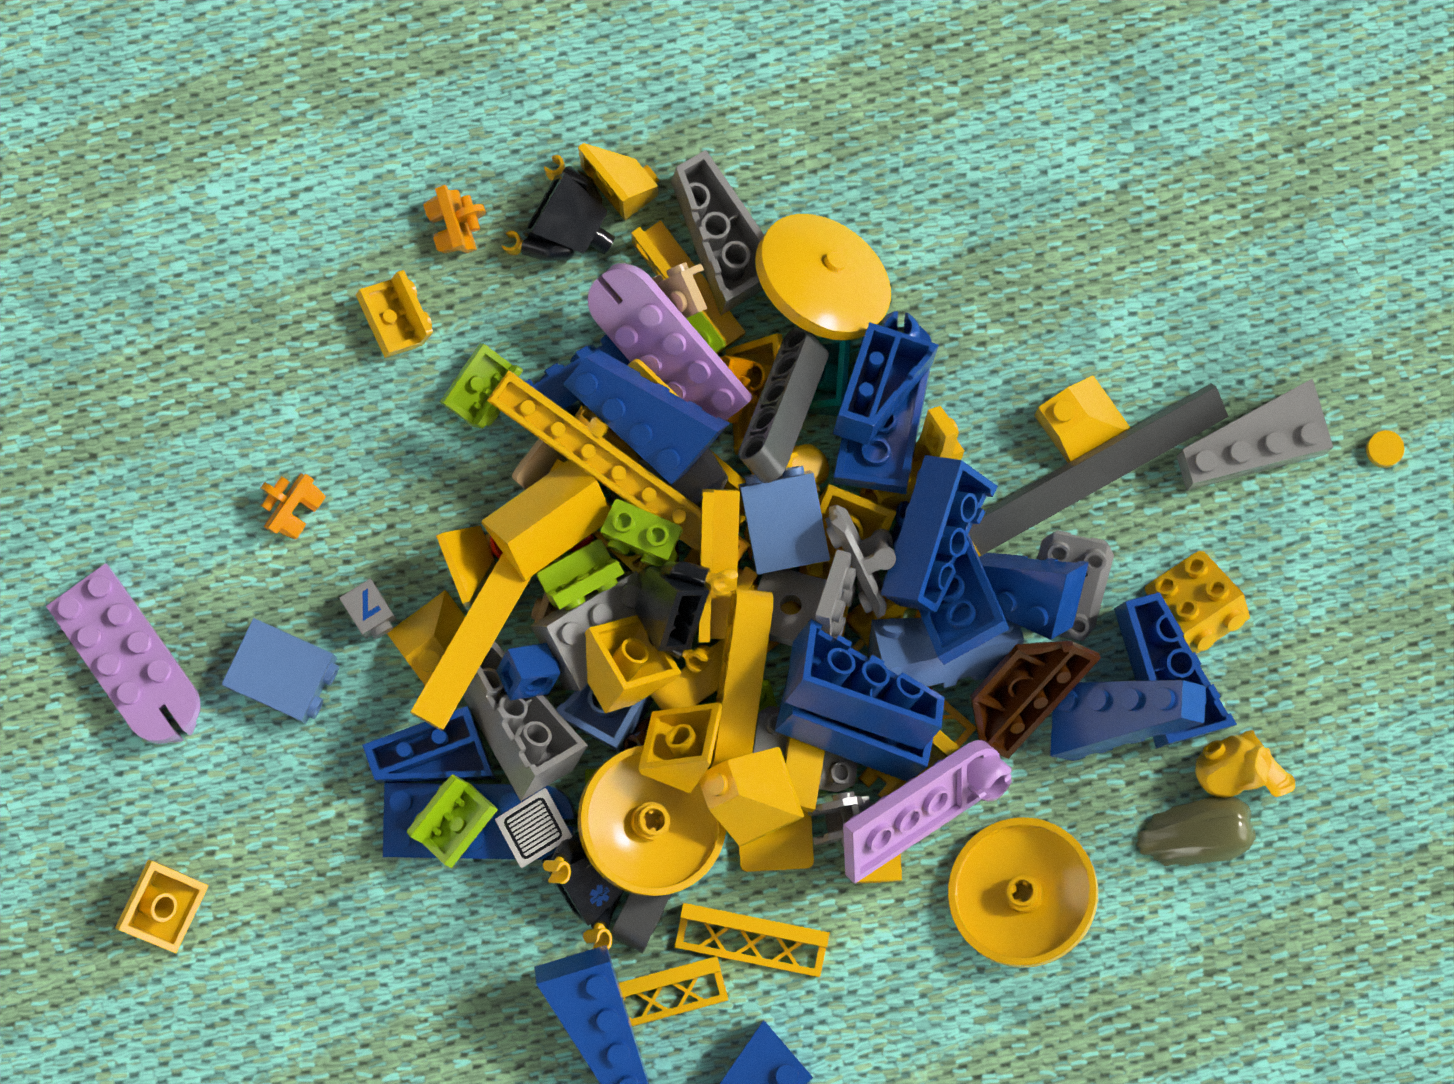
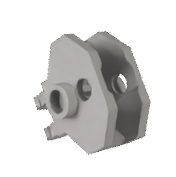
[808,791,876,847]

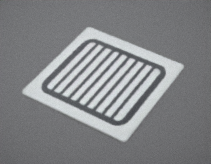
[495,788,572,868]

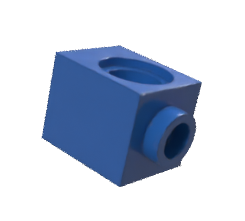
[496,643,561,701]

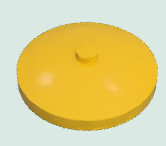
[755,214,891,340]
[578,745,726,896]
[948,817,1098,968]

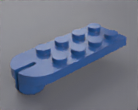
[834,311,932,494]
[892,501,1010,665]
[383,783,578,860]

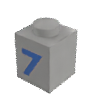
[339,578,397,639]

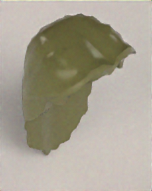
[1136,796,1256,866]

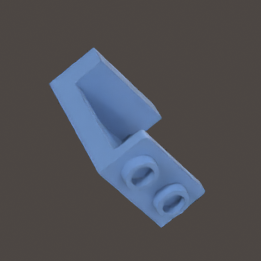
[738,466,830,575]
[221,618,339,724]

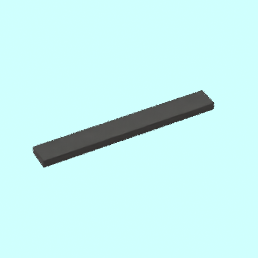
[969,383,1229,555]

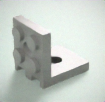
[757,550,856,646]

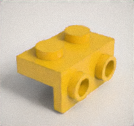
[356,270,433,358]

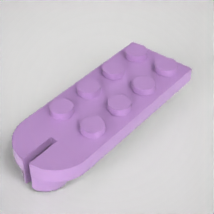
[588,263,753,421]
[46,563,200,744]
[843,740,1012,883]

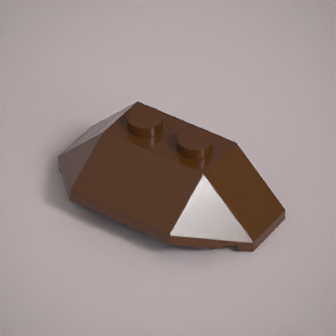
[970,641,1101,759]

